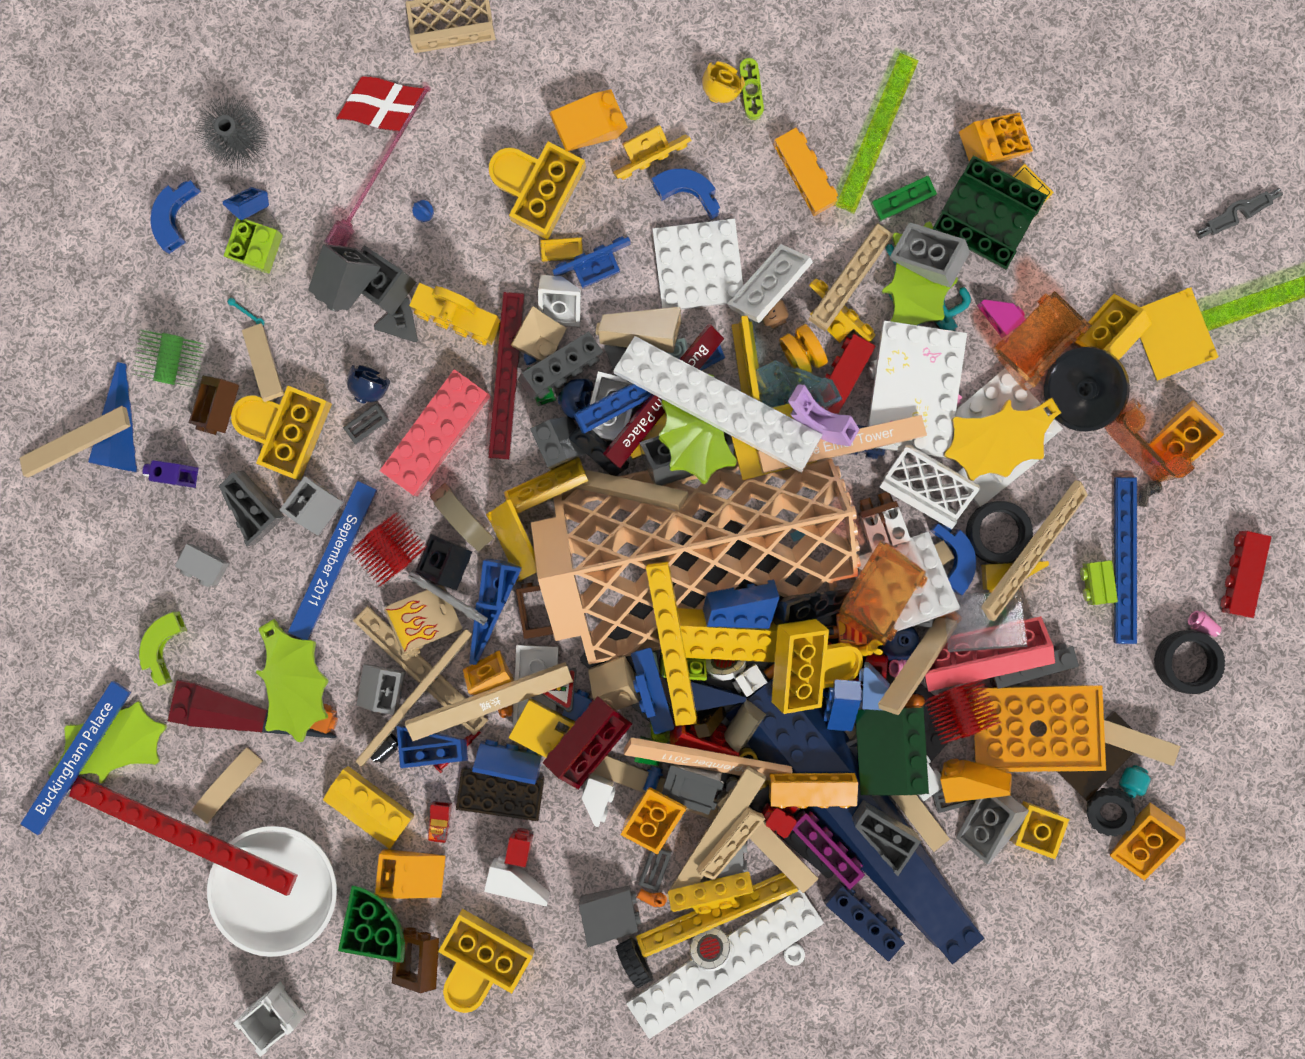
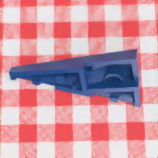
[88,362,137,472]
[469,558,522,665]

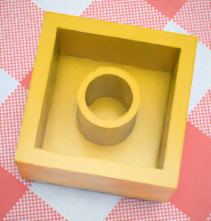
[1010,801,1070,859]

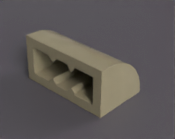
[724,699,766,752]

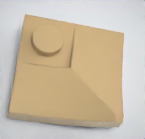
[511,306,567,361]

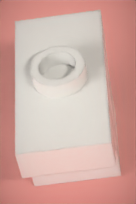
[733,663,767,697]

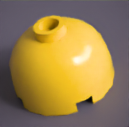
[702,61,745,103]

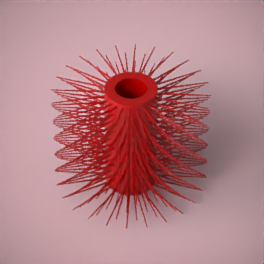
[351,513,427,587]
[924,679,1001,744]

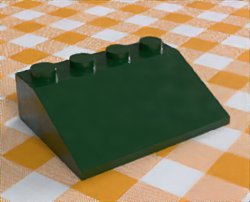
[855,705,929,795]

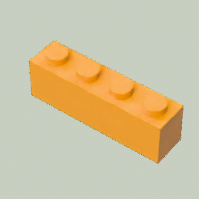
[773,127,838,217]
[769,773,858,808]

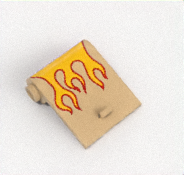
[384,585,463,657]

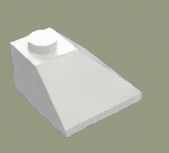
[538,275,581,327]

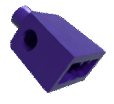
[142,460,199,488]

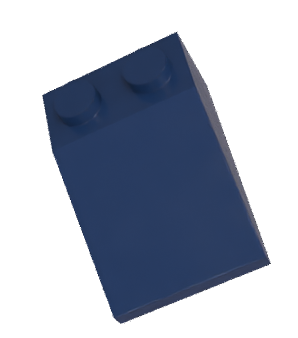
[690,680,746,711]

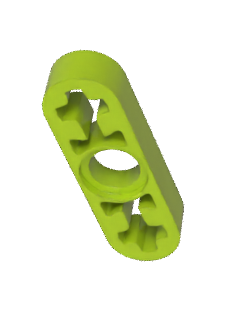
[739,58,764,120]

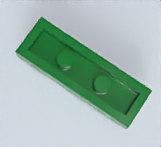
[871,175,937,222]

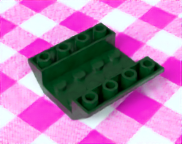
[933,155,1048,270]

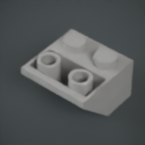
[279,476,344,536]
[356,664,405,715]

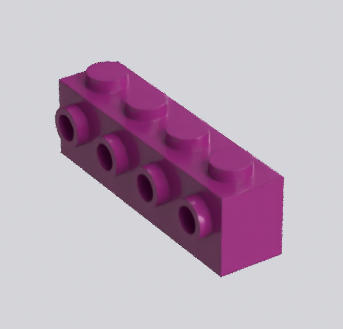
[792,809,865,889]

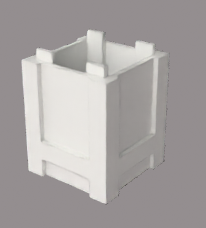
[233,982,306,1057]

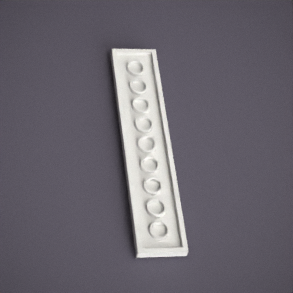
[614,336,823,473]
[626,888,824,1039]

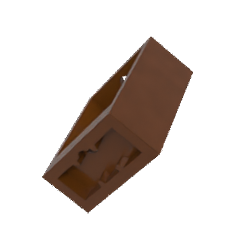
[189,375,239,435]
[516,582,553,639]
[392,927,439,993]

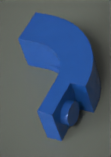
[651,168,720,220]
[150,180,201,254]
[929,524,976,595]

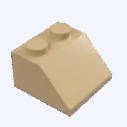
[588,655,641,710]

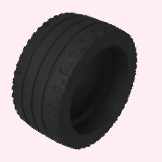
[966,501,1033,564]
[1154,630,1225,694]

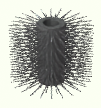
[195,97,269,171]

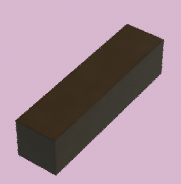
[694,706,727,738]

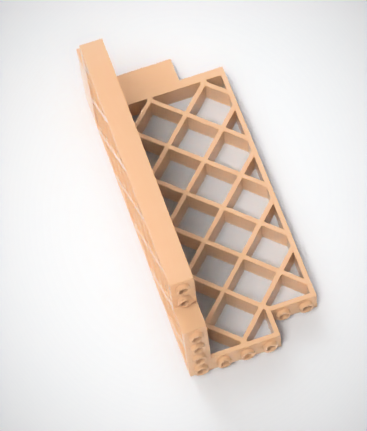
[531,452,861,665]

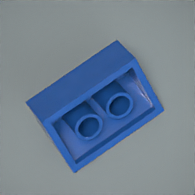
[472,739,543,784]

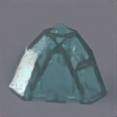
[756,360,842,410]

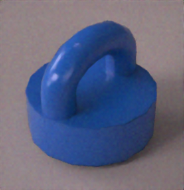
[412,200,434,222]

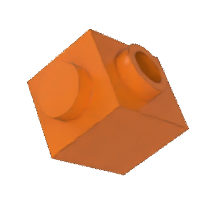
[310,703,338,734]

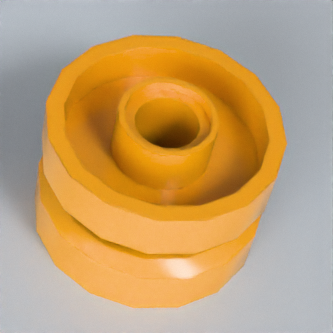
[779,324,828,378]

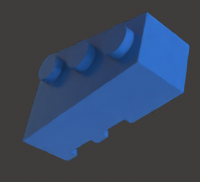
[703,579,779,629]
[396,726,468,769]

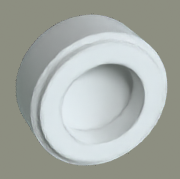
[783,943,805,966]

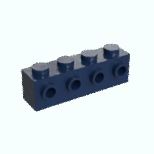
[823,882,905,962]

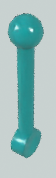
[227,298,265,325]

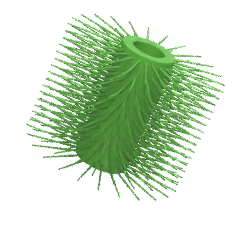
[132,330,205,388]

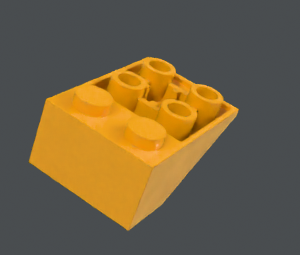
[959,112,1033,166]
[375,849,446,899]

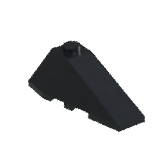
[772,588,857,627]

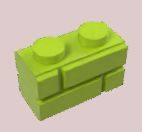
[1080,560,1118,605]

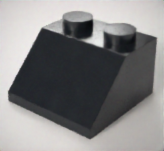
[415,534,473,590]

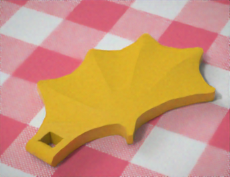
[944,398,1061,481]

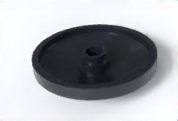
[1044,347,1130,432]

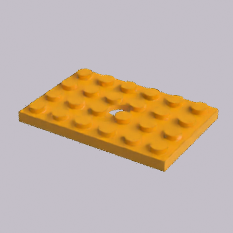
[972,685,1106,772]

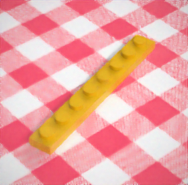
[646,562,698,726]
[636,873,798,958]

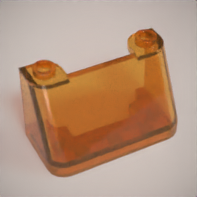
[994,291,1092,391]
[1106,397,1195,482]
[839,540,928,646]

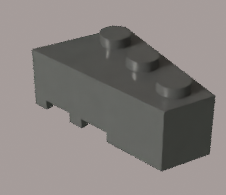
[219,471,285,547]
[852,800,921,876]

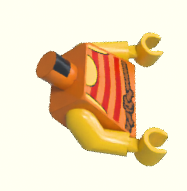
[826,590,883,657]

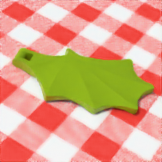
[881,221,958,325]
[659,374,737,484]
[256,619,329,742]
[48,701,167,783]

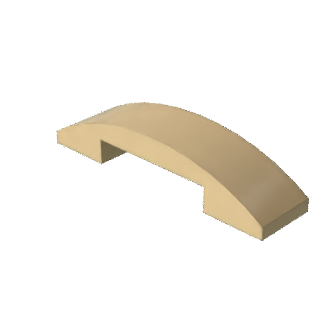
[192,747,263,824]

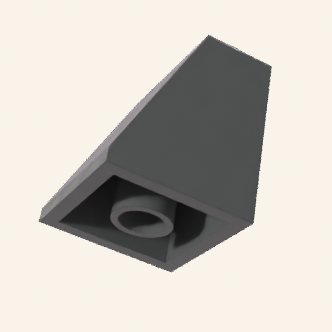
[308,244,381,312]
[530,416,586,470]
[579,885,641,947]

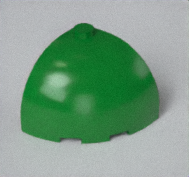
[338,885,405,963]

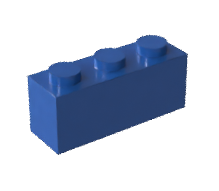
[823,680,861,731]

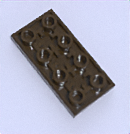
[1056,711,1134,801]
[456,767,545,821]

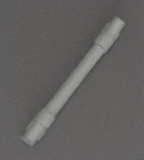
[408,570,488,625]

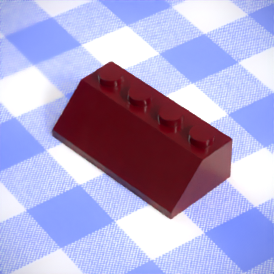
[543,696,633,790]

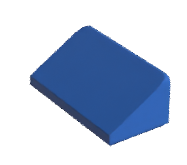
[223,187,269,220]

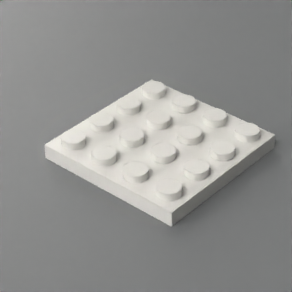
[653,219,743,310]
[953,366,1063,483]
[856,531,960,638]

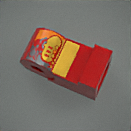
[428,801,452,843]

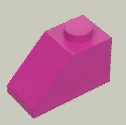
[977,300,1026,338]

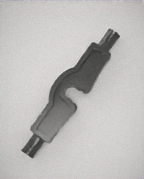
[1196,188,1283,239]

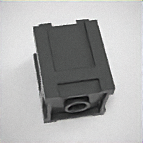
[662,763,724,815]

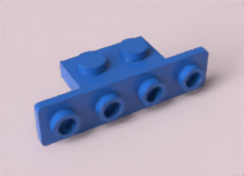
[552,236,631,289]
[631,647,675,734]

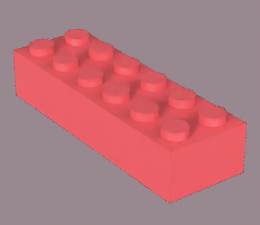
[380,369,491,496]
[924,616,1055,692]

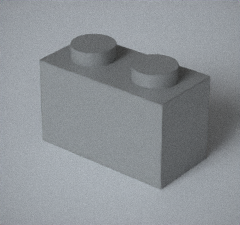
[175,544,229,587]

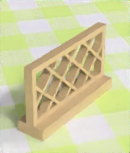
[406,0,496,53]

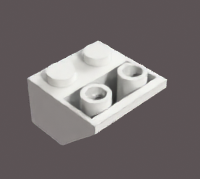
[582,773,616,827]

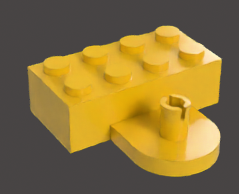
[489,141,586,239]
[409,283,501,346]
[231,385,332,480]
[771,619,863,714]
[438,908,535,1013]

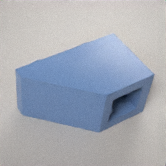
[859,662,890,710]

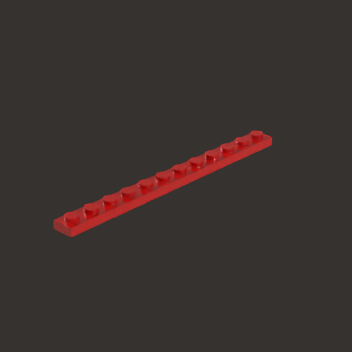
[69,776,298,896]

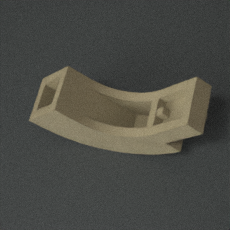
[429,483,494,552]

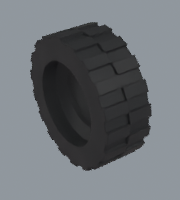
[1087,787,1136,837]
[616,938,653,988]

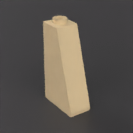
[596,307,681,353]

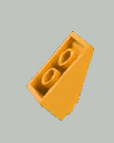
[549,89,628,151]
[1145,400,1224,477]
[940,759,1012,803]
[620,787,687,855]
[1110,802,1186,881]

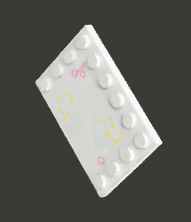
[867,321,967,459]

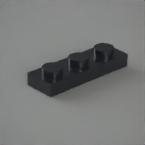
[569,427,629,476]

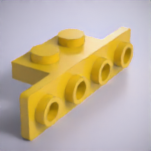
[613,125,692,180]
[809,278,876,343]
[668,871,754,914]

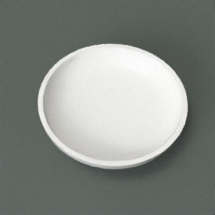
[207,826,337,957]

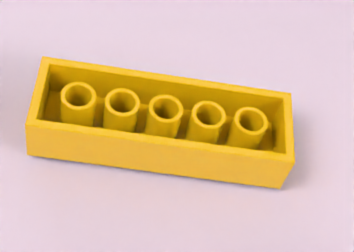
[677,608,778,662]

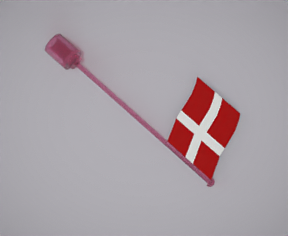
[324,76,431,247]

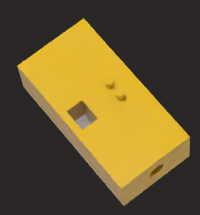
[509,698,575,758]

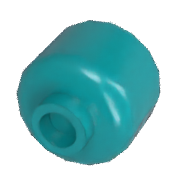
[1119,765,1151,798]

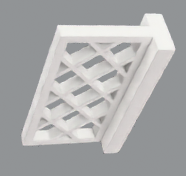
[880,444,980,529]

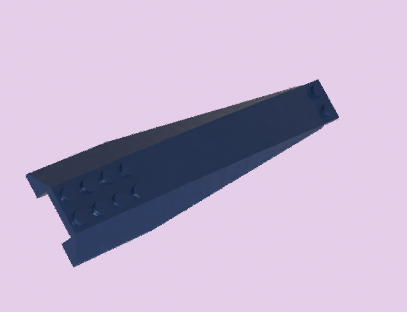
[726,678,985,965]

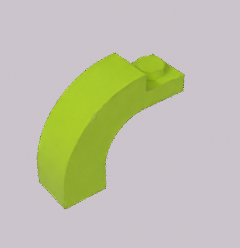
[139,611,187,687]

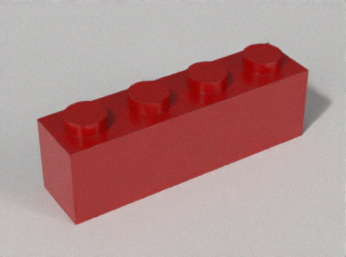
[813,334,876,414]
[1220,531,1272,618]

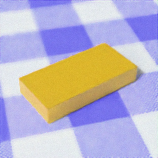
[540,237,583,262]

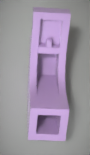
[788,384,860,446]

